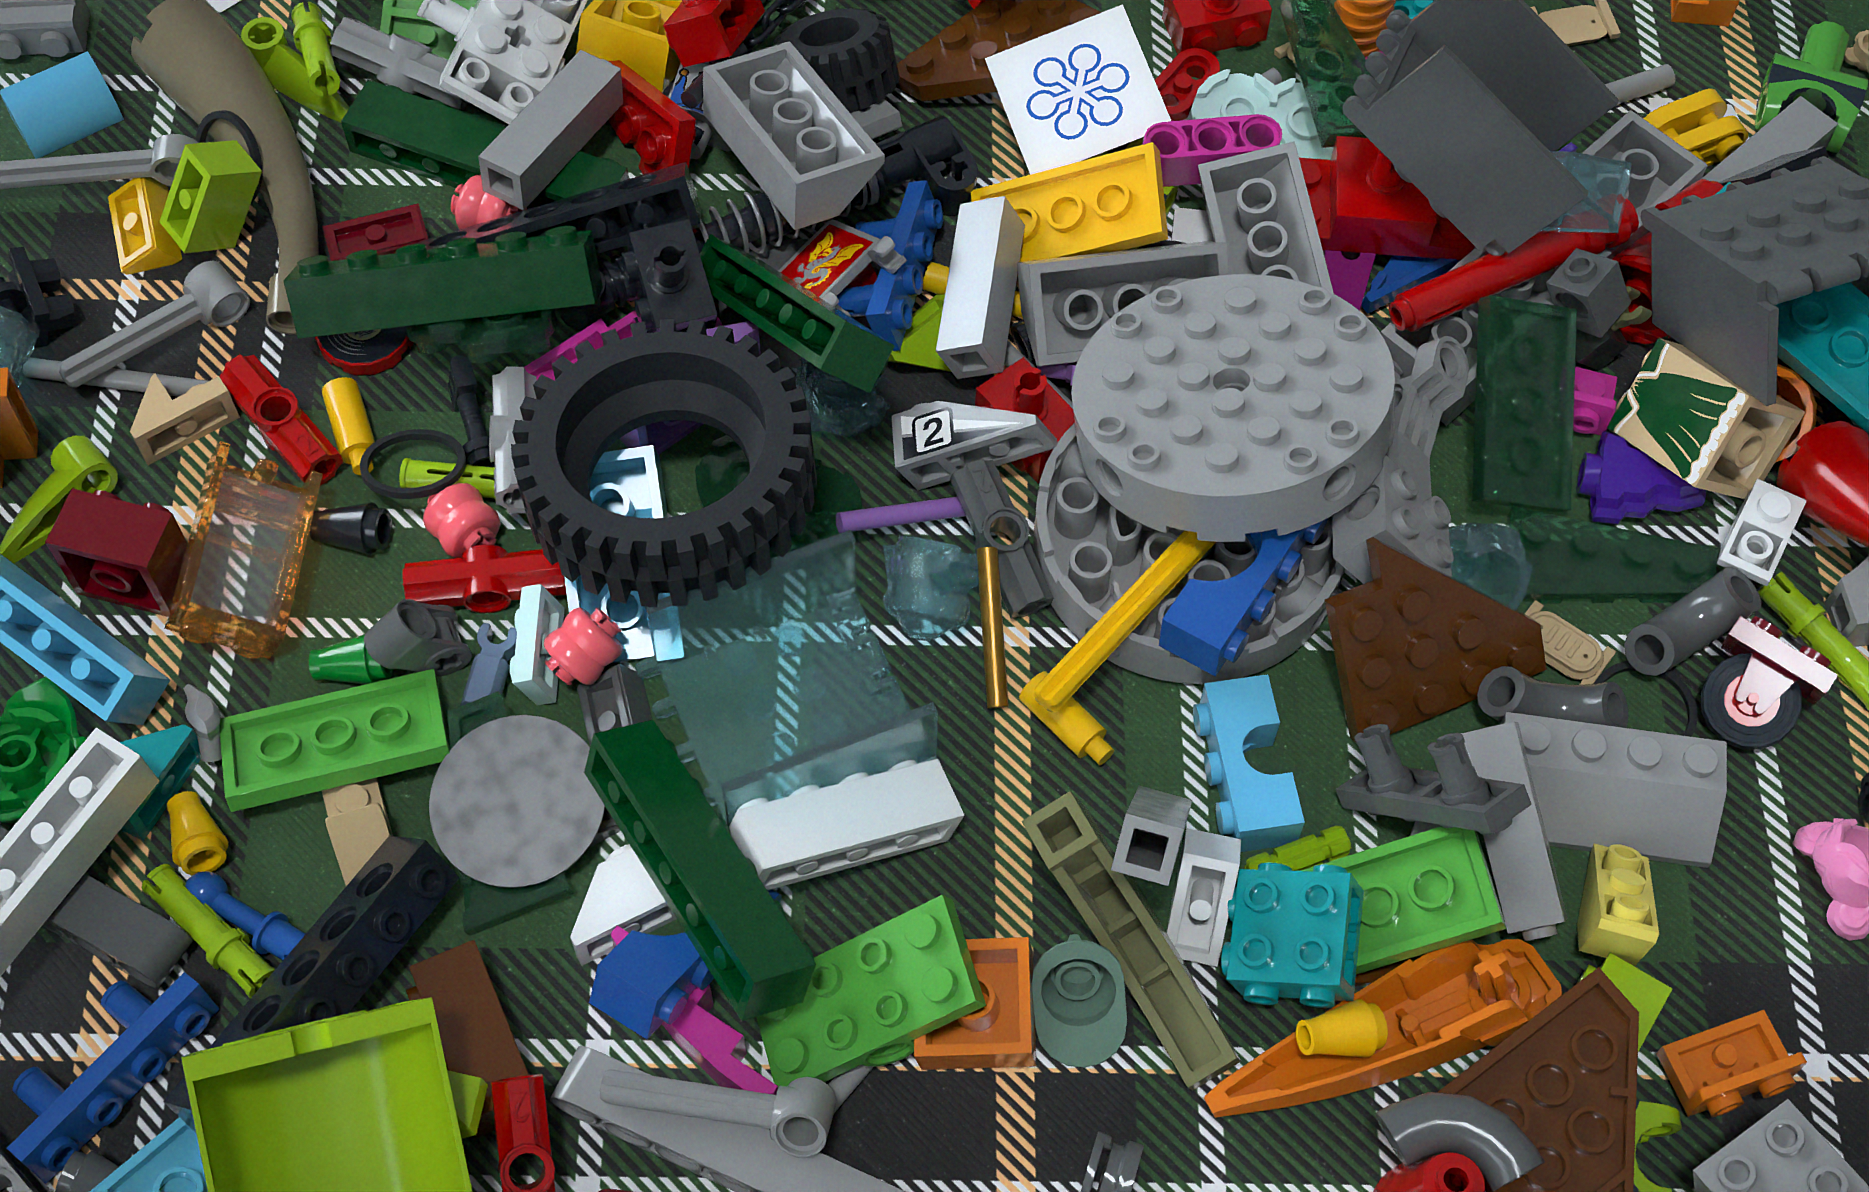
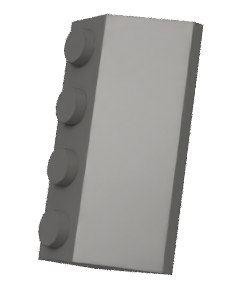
[703,41,885,230]
[1198,141,1334,294]
[1017,241,1229,366]
[1500,712,1727,868]

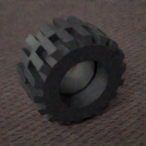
[773,8,900,113]

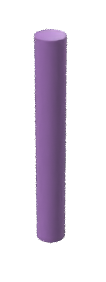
[836,497,966,533]

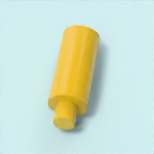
[322,377,375,475]
[1019,671,1114,765]

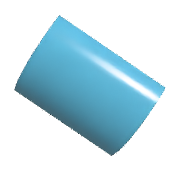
[0,51,124,159]

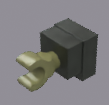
[1556,286,1652,371]

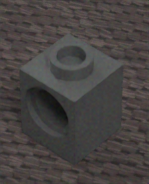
[1546,248,1631,338]

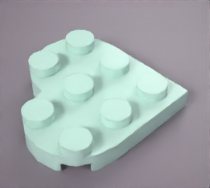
[1188,69,1351,160]

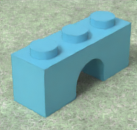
[1193,674,1305,852]

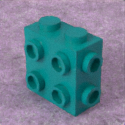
[1221,863,1364,1008]

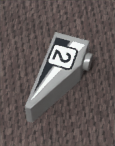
[892,401,1057,490]

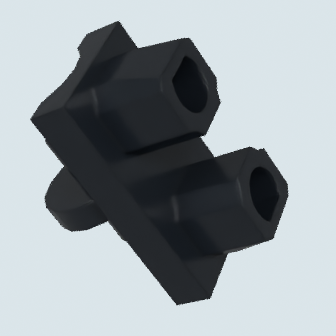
[0,247,75,348]

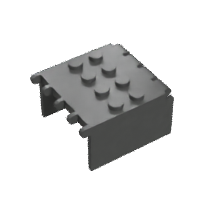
[1343,0,1619,256]
[1641,156,1869,406]

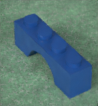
[1159,518,1328,677]
[589,888,782,1039]

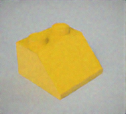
[576,0,682,92]

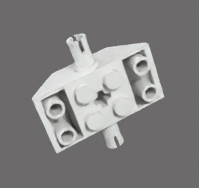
[417,0,587,124]

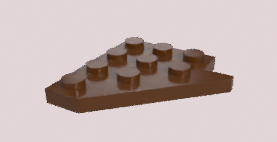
[896,0,1102,101]
[1325,537,1547,743]
[1437,967,1639,1192]

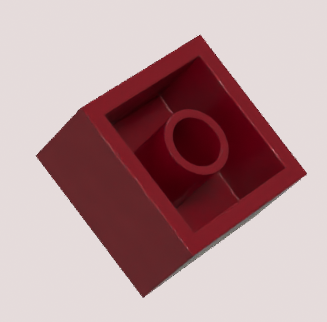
[45,488,199,618]

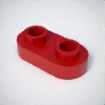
[1155,48,1220,121]

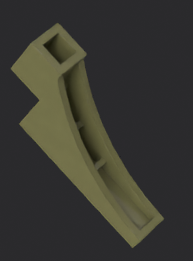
[1021,791,1241,1091]

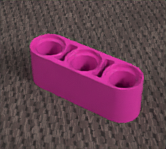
[1142,114,1282,187]

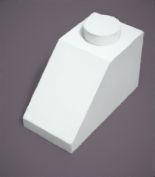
[1166,828,1241,967]
[570,844,676,966]

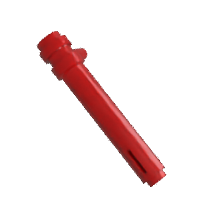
[1388,196,1639,332]

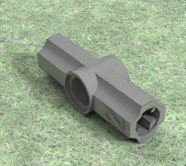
[331,17,469,110]
[489,367,537,513]

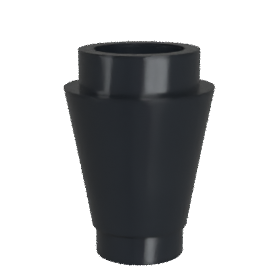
[309,502,392,554]

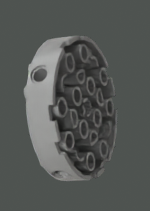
[1071,274,1395,542]
[1033,423,1345,684]

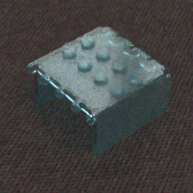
[635,530,938,827]

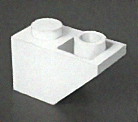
[1717,479,1807,586]

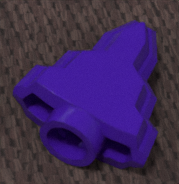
[1576,431,1706,524]

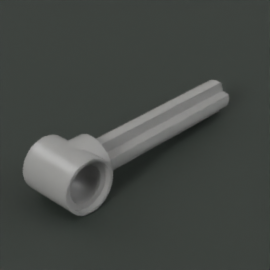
[57,261,250,387]
[600,1069,836,1157]

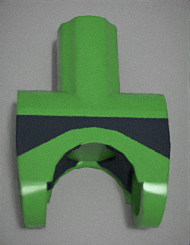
[1755,21,1868,154]

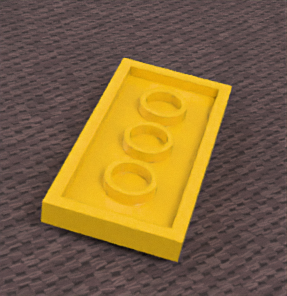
[971,142,1168,277]

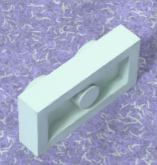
[510,584,565,705]

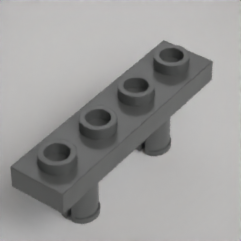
[1336,724,1532,835]

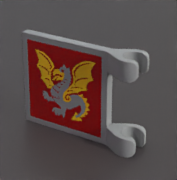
[778,219,907,317]

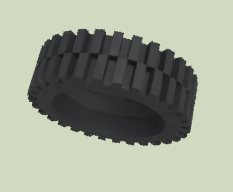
[511,319,817,607]

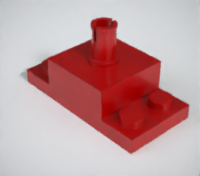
[1299,136,1475,260]

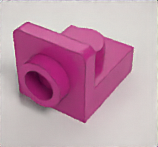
[1554,365,1618,435]

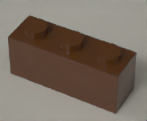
[406,940,529,1137]

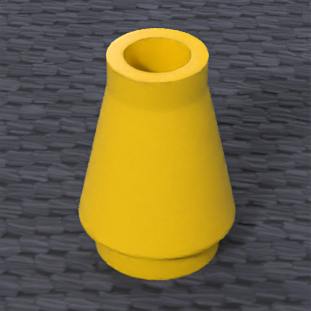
[167,791,228,875]
[1296,999,1388,1057]

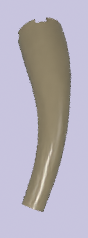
[131,0,319,335]

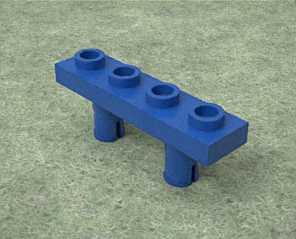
[837,180,943,351]
[7,972,219,1184]

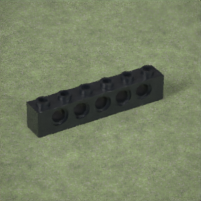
[410,162,701,254]
[163,836,459,1133]

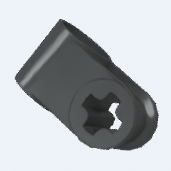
[364,599,472,676]

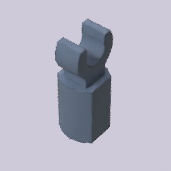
[460,623,517,719]

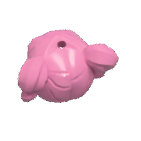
[1793,818,1869,941]

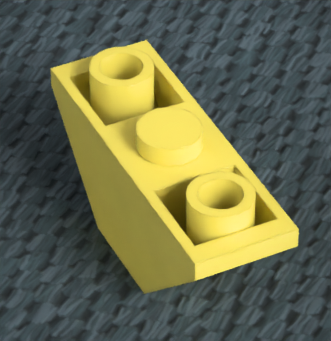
[1577,843,1659,966]

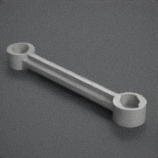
[0,134,198,189]

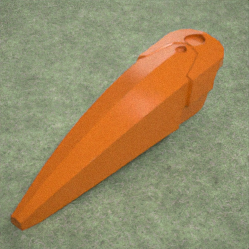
[1203,939,1563,1118]

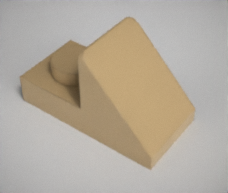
[130,373,240,465]
[322,778,393,886]

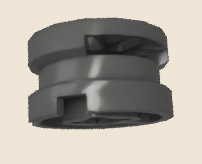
[1081,1131,1144,1192]

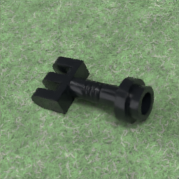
[448,355,495,467]

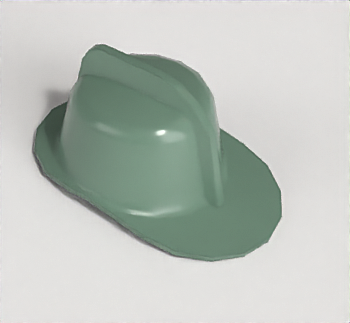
[1032,934,1127,1068]

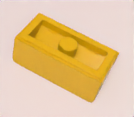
[108,177,182,275]

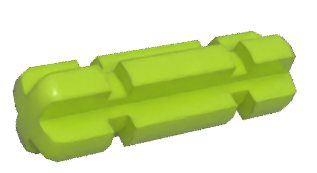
[1244,825,1352,871]

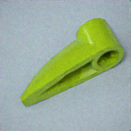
[241,17,350,123]
[0,435,118,564]

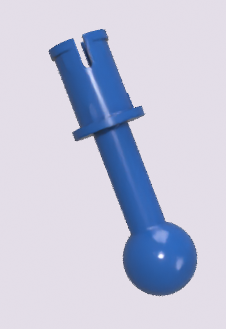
[185,871,306,961]

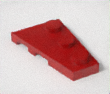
[608,60,696,175]

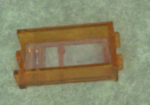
[164,441,323,659]

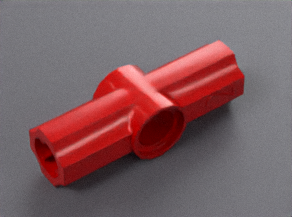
[219,354,343,486]
[403,545,567,613]
[490,1074,556,1192]

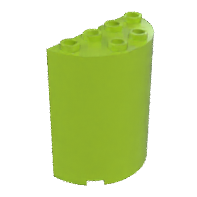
[181,997,472,1192]

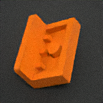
[1656,1010,1807,1117]

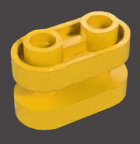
[1643,89,1748,167]

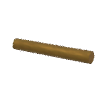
[976,547,1009,708]

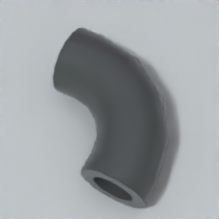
[1624,567,1761,676]
[1477,666,1629,728]
[1375,1092,1545,1192]

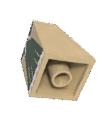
[1608,338,1805,499]

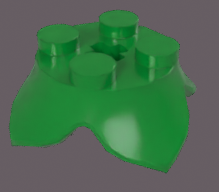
[0,676,88,823]

